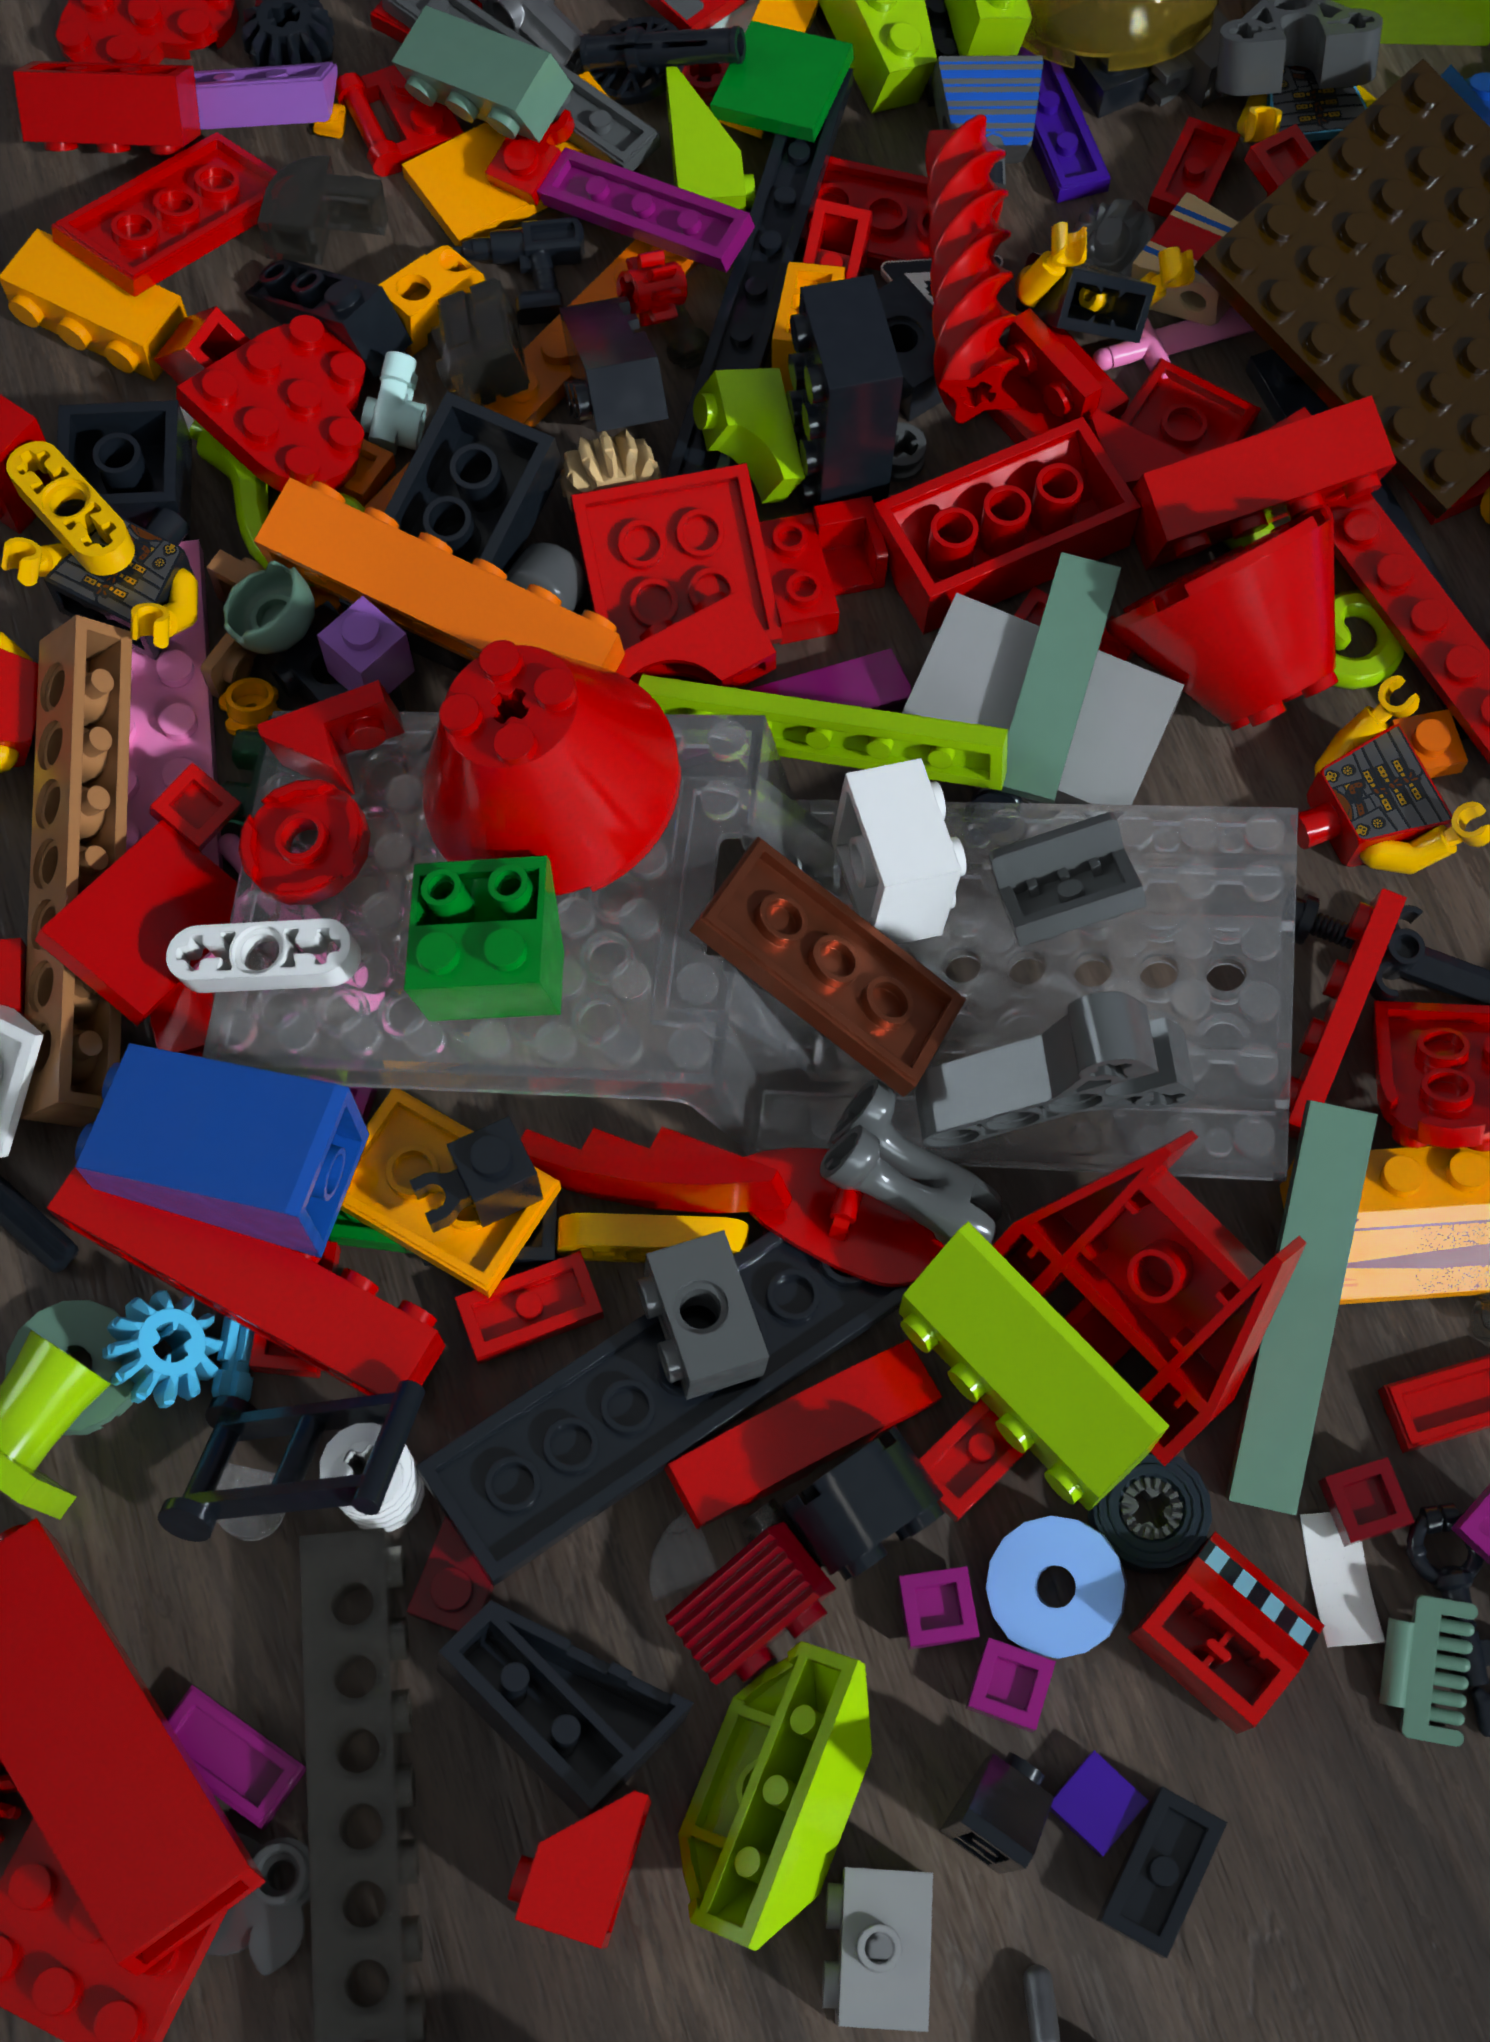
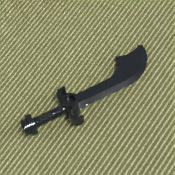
[1278,894,1490,1005]

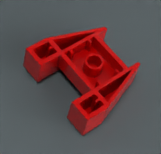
[992,1130,1307,1467]

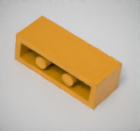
[0,228,187,381]

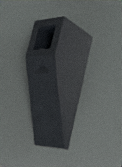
[245,258,413,379]

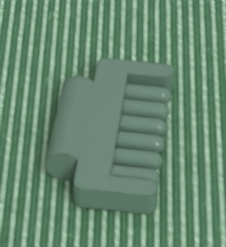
[1379,1594,1478,1747]

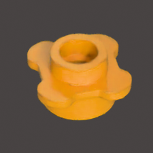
[218,677,285,736]

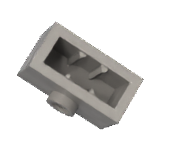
[822,1867,933,2032]

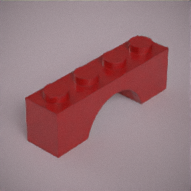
[616,589,776,688]

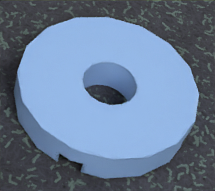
[986,1516,1127,1659]

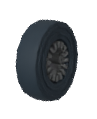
[1088,1452,1212,1574]

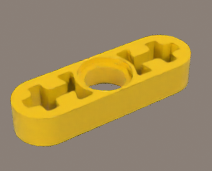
[6,441,135,576]
[556,1213,749,1263]

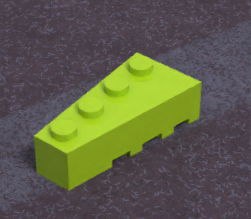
[819,0,937,114]

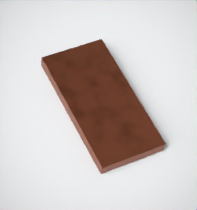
[689,836,966,1097]

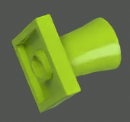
[0,1330,111,1520]

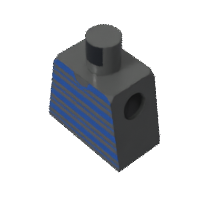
[931,55,1043,189]

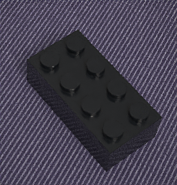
[786,274,903,512]
[339,391,564,672]

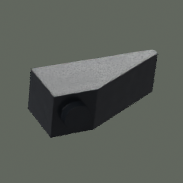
[939,1752,1054,1874]

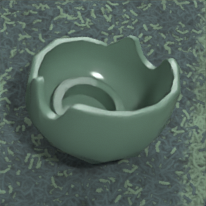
[223,560,315,655]

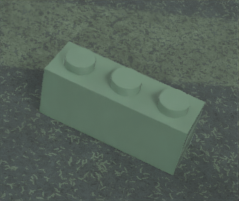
[391,5,574,143]

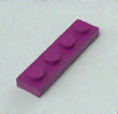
[537,147,755,273]

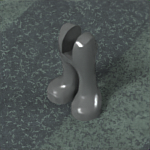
[820,1079,1002,1246]

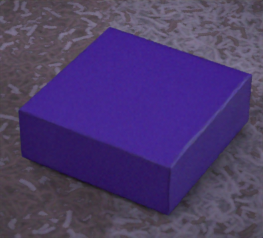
[1050,1750,1149,1857]

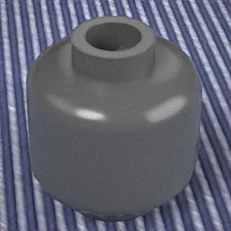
[505,542,588,612]

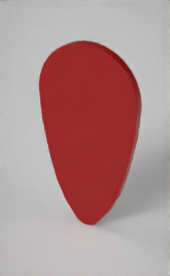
[745,1147,944,1287]

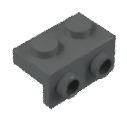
[989,812,1147,947]

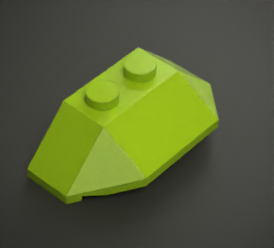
[678,1641,872,1951]

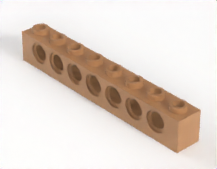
[20,615,132,1127]

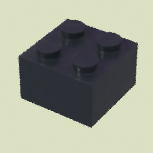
[56,400,192,541]

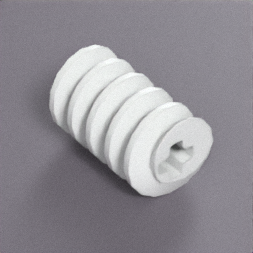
[320,1423,425,1533]

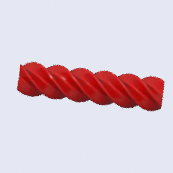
[925,114,1019,423]

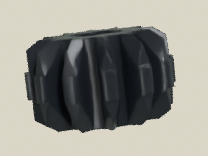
[241,0,335,67]

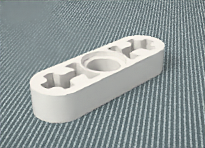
[166,918,362,993]

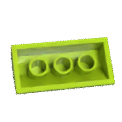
[899,1222,1169,1511]

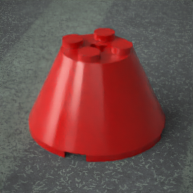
[1105,505,1339,731]
[422,640,681,896]

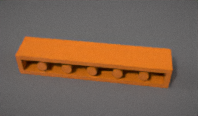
[254,477,625,672]

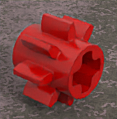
[616,250,688,327]

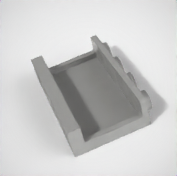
[902,592,1184,831]

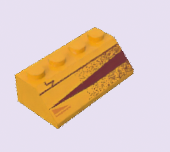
[1279,1146,1490,1305]

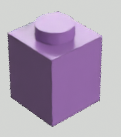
[317,596,415,694]

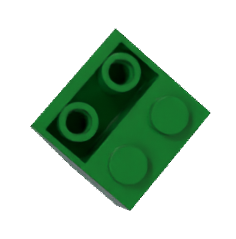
[404,855,564,1021]

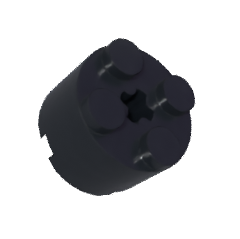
[782,1426,945,1581]

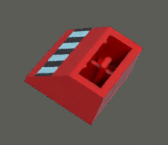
[1127,1531,1325,1734]

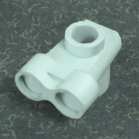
[361,351,427,455]

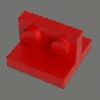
[986,308,1130,444]

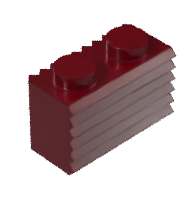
[665,1521,836,1685]

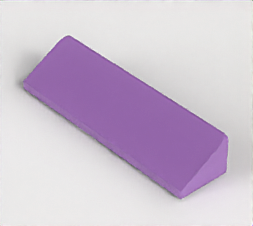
[194,62,338,130]

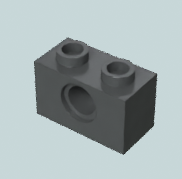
[636,1230,770,1400]

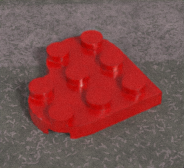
[56,0,239,64]
[176,315,365,492]
[1372,1001,1490,1152]

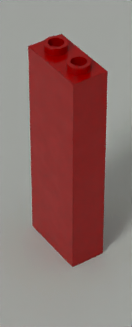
[0,1518,266,1977]

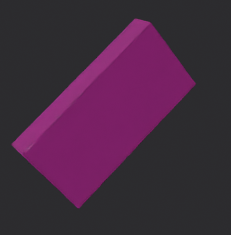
[167,1685,308,1830]

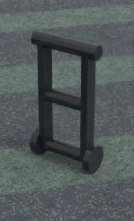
[158,1380,425,1542]

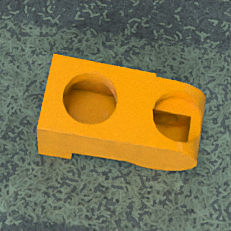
[379,245,485,356]

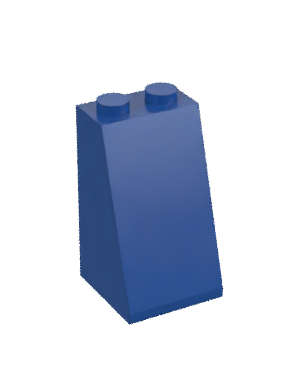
[75,1043,369,1258]

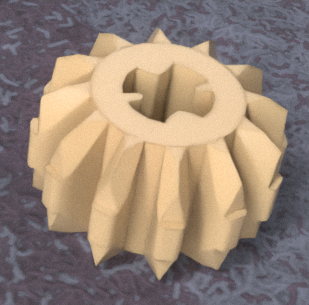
[560,429,661,512]

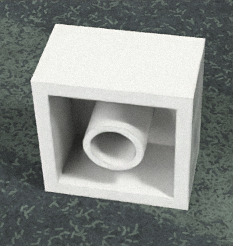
[831,758,966,945]

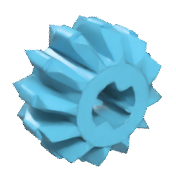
[102,1290,224,1408]

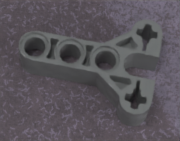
[1216,0,1383,96]
[914,991,1196,1148]

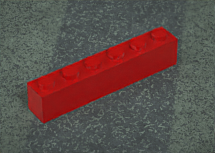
[47,1165,446,1396]

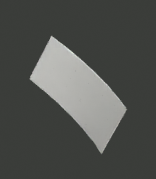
[1300,1512,1386,1647]

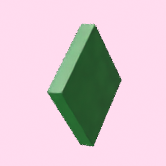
[710,21,854,143]

